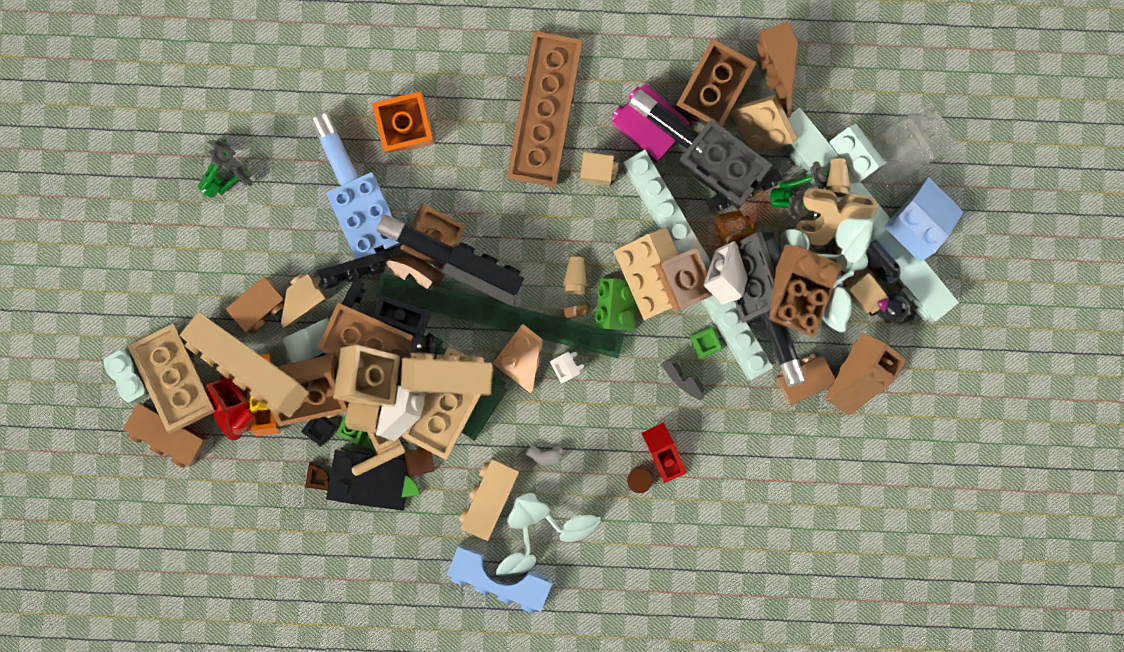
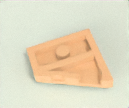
[493,324,543,393]

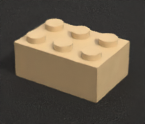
[613,227,679,320]
[401,353,492,395]

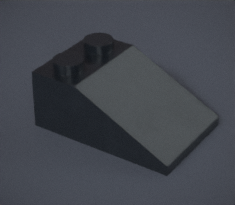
[326,448,410,511]

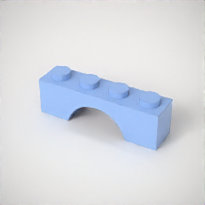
[447,544,552,613]

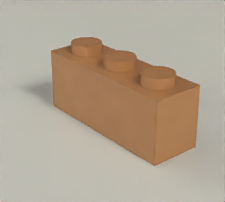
[123,402,209,468]

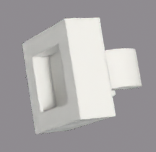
[550,351,584,384]

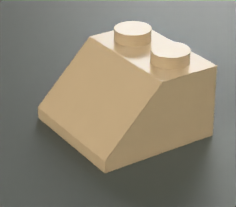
[334,345,400,406]

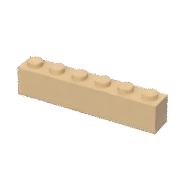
[179,312,309,418]

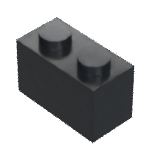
[372,295,430,339]

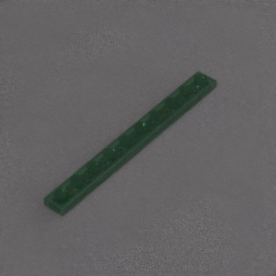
[375,273,624,359]

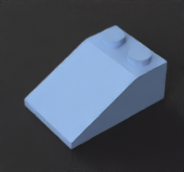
[884,177,963,262]

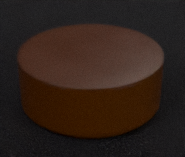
[627,468,652,493]

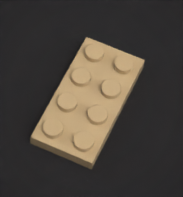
[128,324,216,434]
[401,346,494,460]

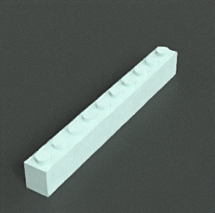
[782,107,959,322]
[622,150,773,380]

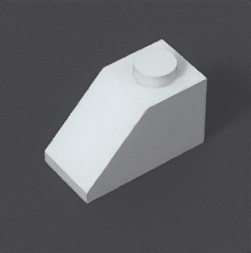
[704,241,748,304]
[376,386,426,441]

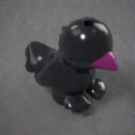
[869,294,916,324]

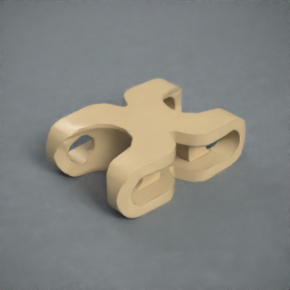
[796,188,878,245]

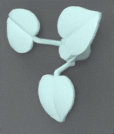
[780,218,873,332]
[496,493,601,577]

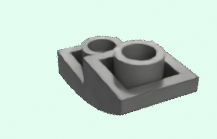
[660,360,705,400]

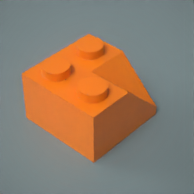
[372,91,435,153]

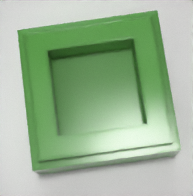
[689,326,723,359]

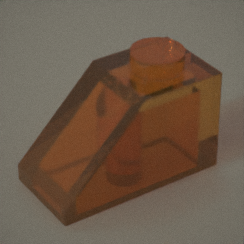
[713,210,755,246]

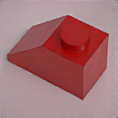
[641,422,687,484]

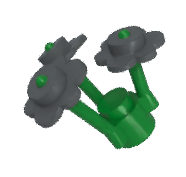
[198,138,253,198]
[770,161,828,220]

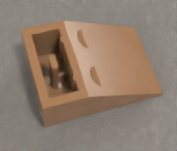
[757,21,798,118]
[770,244,842,338]
[825,333,906,415]

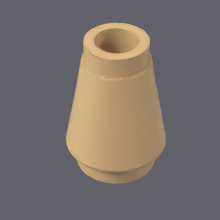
[825,158,851,198]
[563,257,587,295]

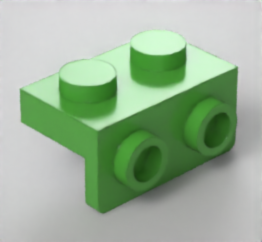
[595,279,637,331]

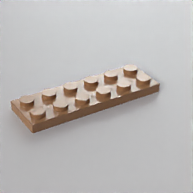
[507,31,583,188]

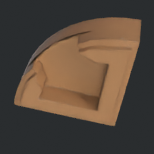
[563,304,589,319]

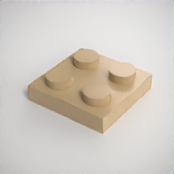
[730,95,797,153]

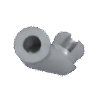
[525,445,564,466]

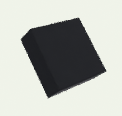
[301,417,337,447]

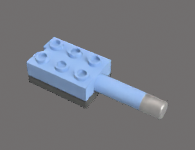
[311,112,402,259]

